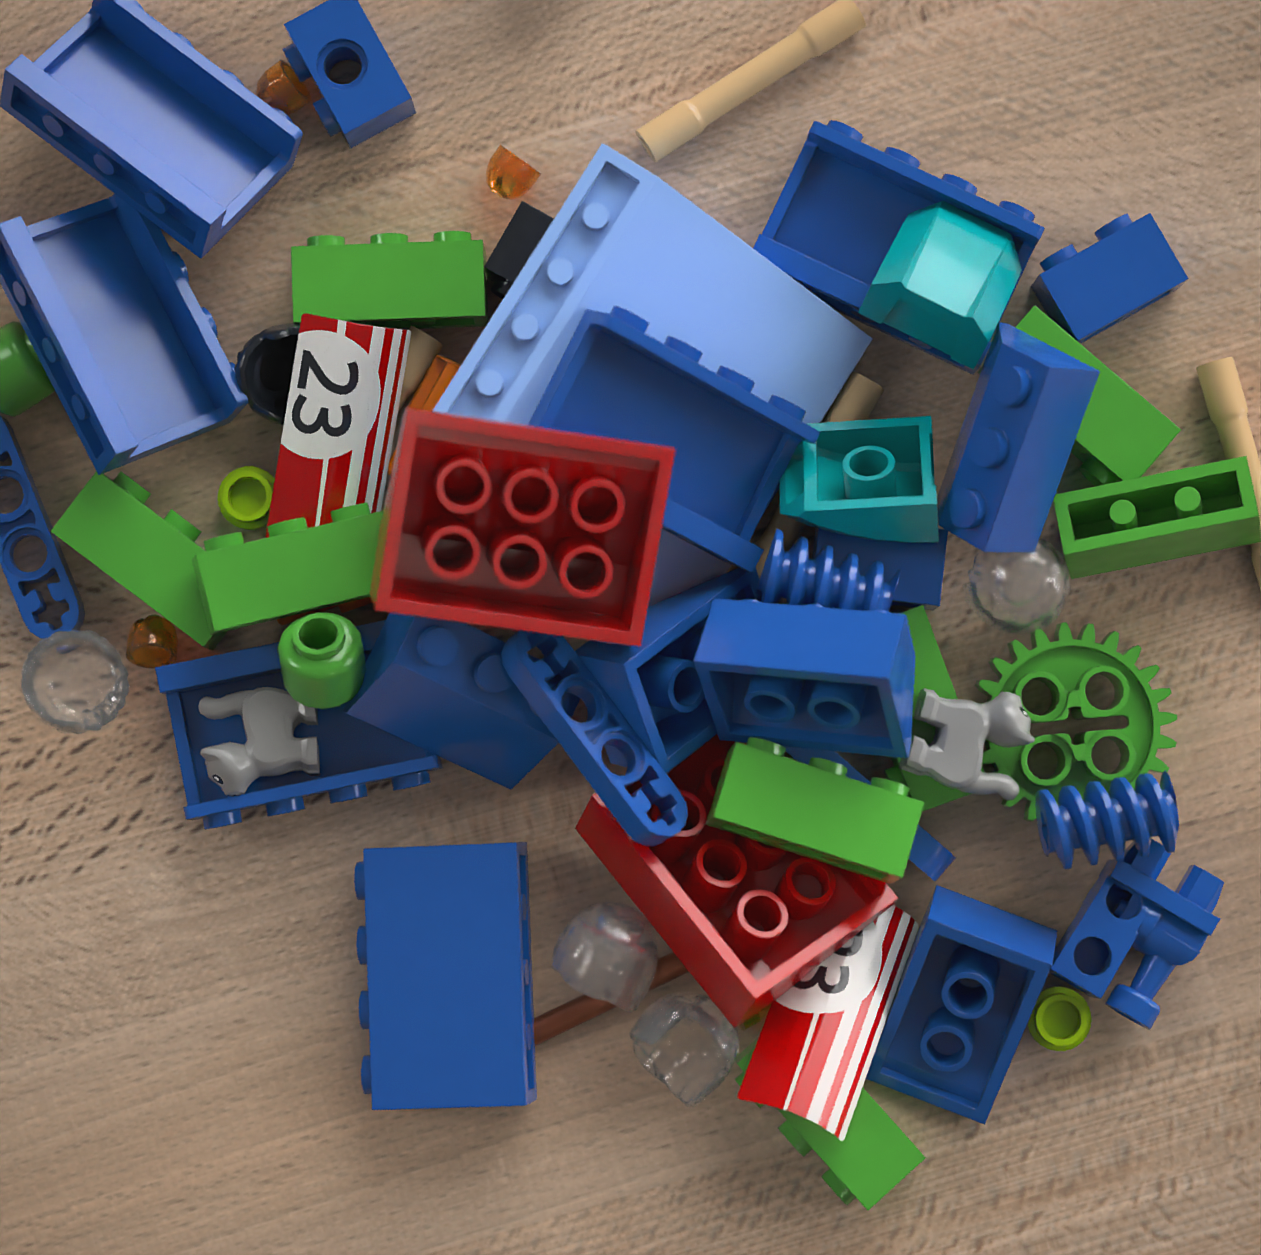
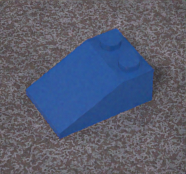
[575,567,762,773]
[866,885,1058,1125]

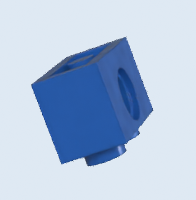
[282,0,416,149]

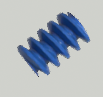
[757,529,901,612]
[1035,771,1179,870]

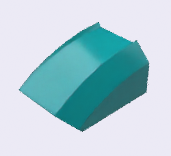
[858,201,1022,370]
[780,416,939,543]

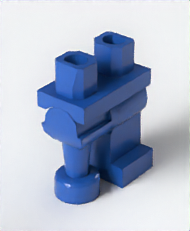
[1049,839,1224,1030]

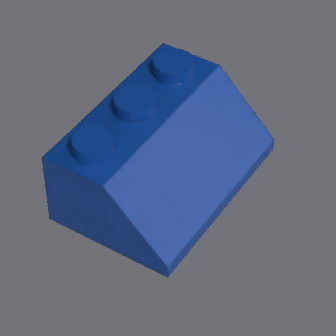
[937,322,1100,553]
[694,599,915,758]
[343,612,580,790]

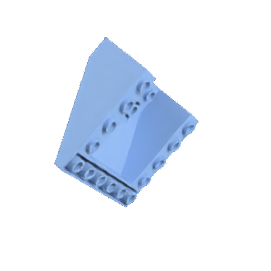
[390,143,873,607]

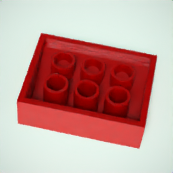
[370,407,676,646]
[575,734,898,1029]

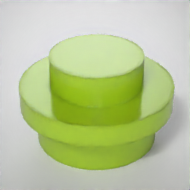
[218,466,275,530]
[1027,986,1092,1051]

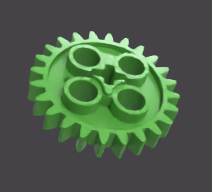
[975,622,1177,822]

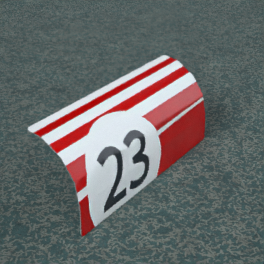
[265,313,411,538]
[737,904,918,1141]

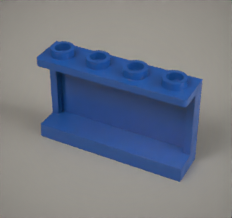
[0,0,303,259]
[753,120,1045,375]
[0,194,248,475]
[528,306,821,573]
[155,620,443,830]
[354,842,537,1110]

